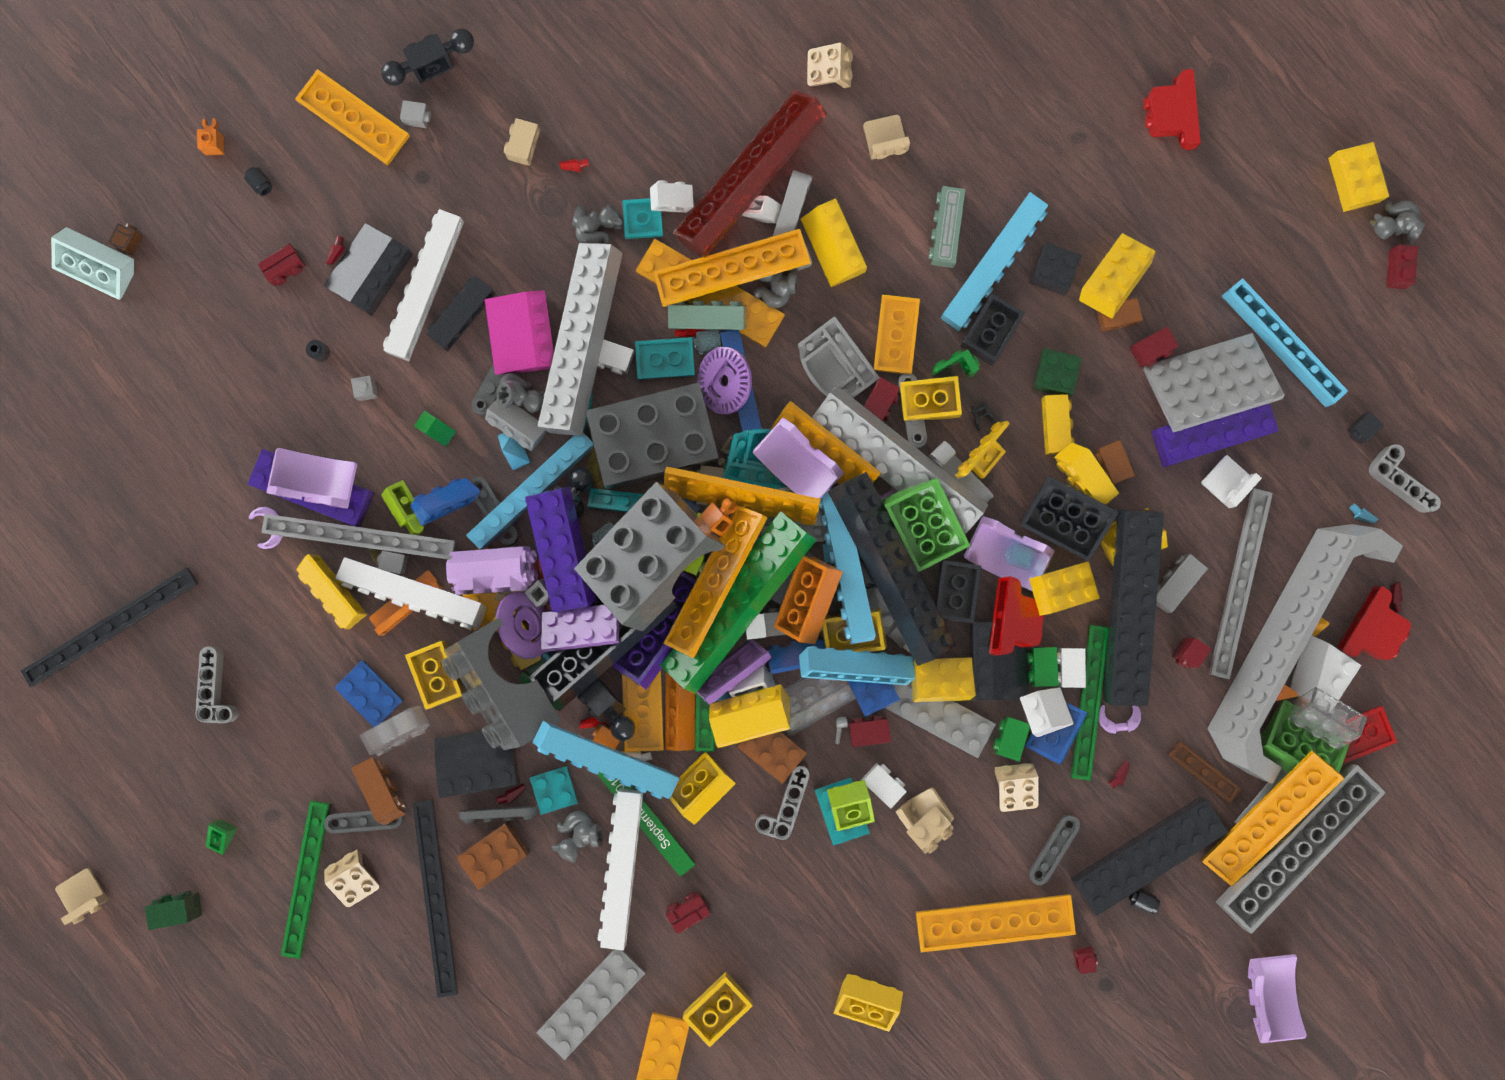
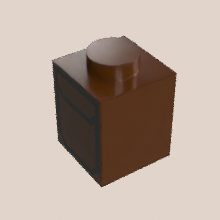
[108,223,142,255]

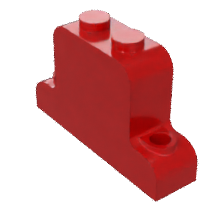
[1143,69,1201,150]
[989,576,1045,655]
[1337,586,1411,660]

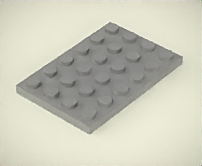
[1143,333,1285,432]

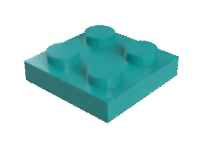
[622,198,663,239]
[530,765,579,815]

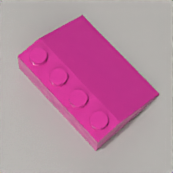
[485,290,554,375]

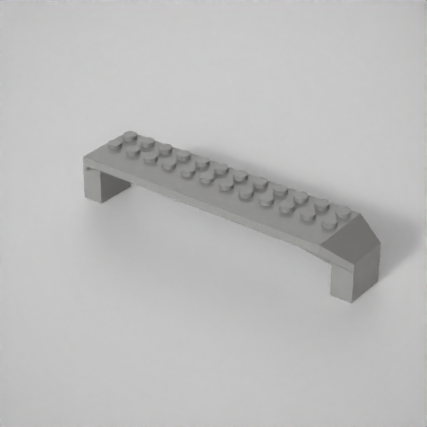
[1207,524,1403,785]

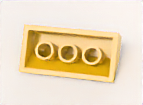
[800,198,867,287]
[296,554,368,629]
[709,684,790,748]

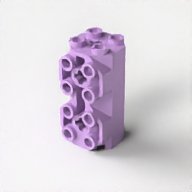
[446,547,538,595]

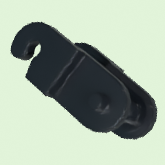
[971,402,996,431]

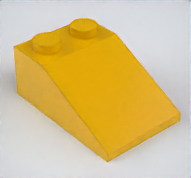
[900,376,962,421]

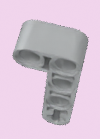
[773,170,813,236]
[928,441,994,503]
[1369,444,1441,513]
[195,646,239,723]
[755,764,809,840]

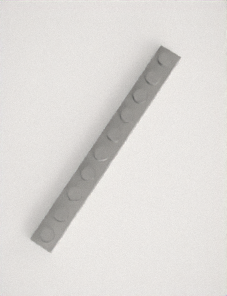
[1209,488,1273,679]
[261,514,456,560]

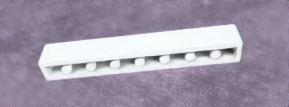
[383,209,464,361]
[335,557,487,630]
[598,788,643,950]

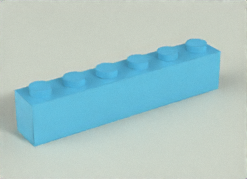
[799,646,915,685]

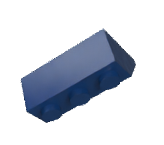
[411,478,480,526]
[766,636,826,674]

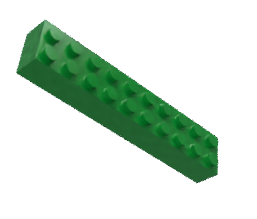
[660,511,817,694]

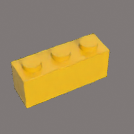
[1041,394,1074,455]

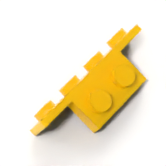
[955,421,1010,479]

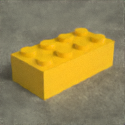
[1079,233,1156,319]

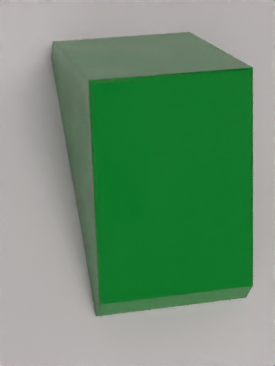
[414,411,457,447]
[205,819,237,855]

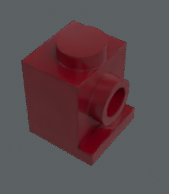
[1073,947,1098,974]

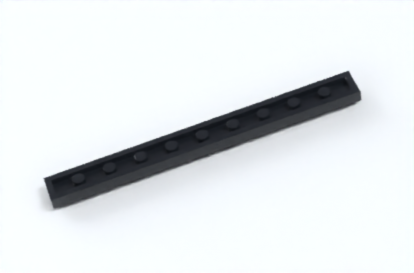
[21,568,198,687]
[412,799,458,998]

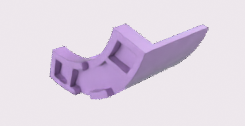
[753,418,844,500]
[266,448,357,509]
[964,516,1055,591]
[1248,954,1307,1043]

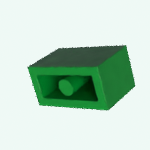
[1027,647,1059,687]
[993,716,1030,762]

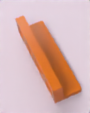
[369,570,443,636]
[665,672,696,751]

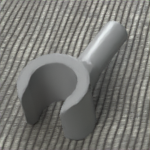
[835,717,847,744]

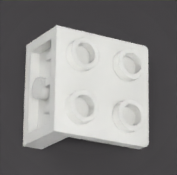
[1201,455,1262,508]

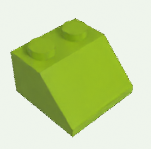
[827,780,875,831]

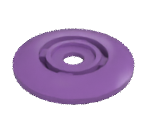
[697,347,752,414]
[496,592,547,659]

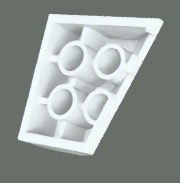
[1290,635,1361,714]

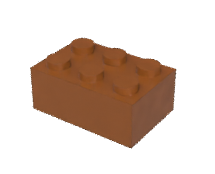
[737,731,807,784]
[351,757,406,825]
[456,821,530,890]

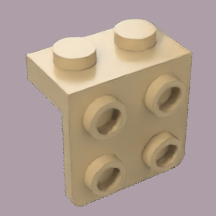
[807,42,853,88]
[863,115,910,160]
[995,763,1038,812]
[895,788,954,830]
[907,806,954,854]
[324,849,379,907]
[55,868,109,925]

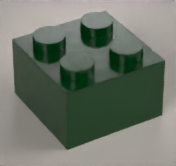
[1032,348,1082,398]
[145,890,202,930]

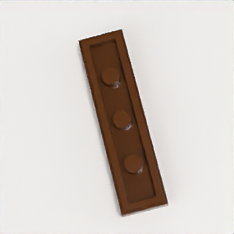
[1167,740,1241,804]

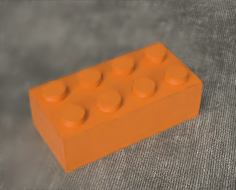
[773,555,843,644]

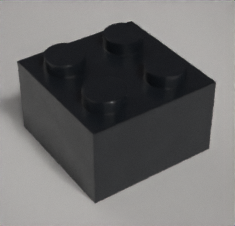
[1029,242,1082,296]

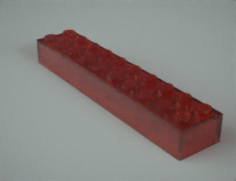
[672,90,828,257]

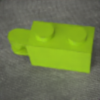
[381,480,424,535]

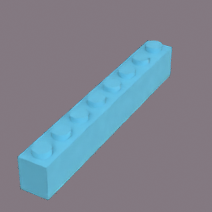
[940,192,1048,331]
[1222,278,1348,407]
[466,433,594,550]
[819,489,876,644]
[532,721,679,799]

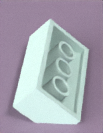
[51,227,134,300]

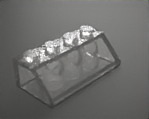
[784,678,856,737]

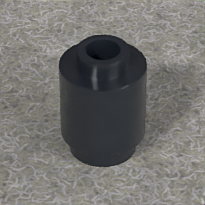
[244,167,273,196]
[306,340,330,362]
[1129,888,1160,914]

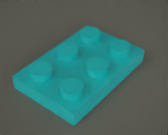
[635,337,695,380]
[814,777,870,846]

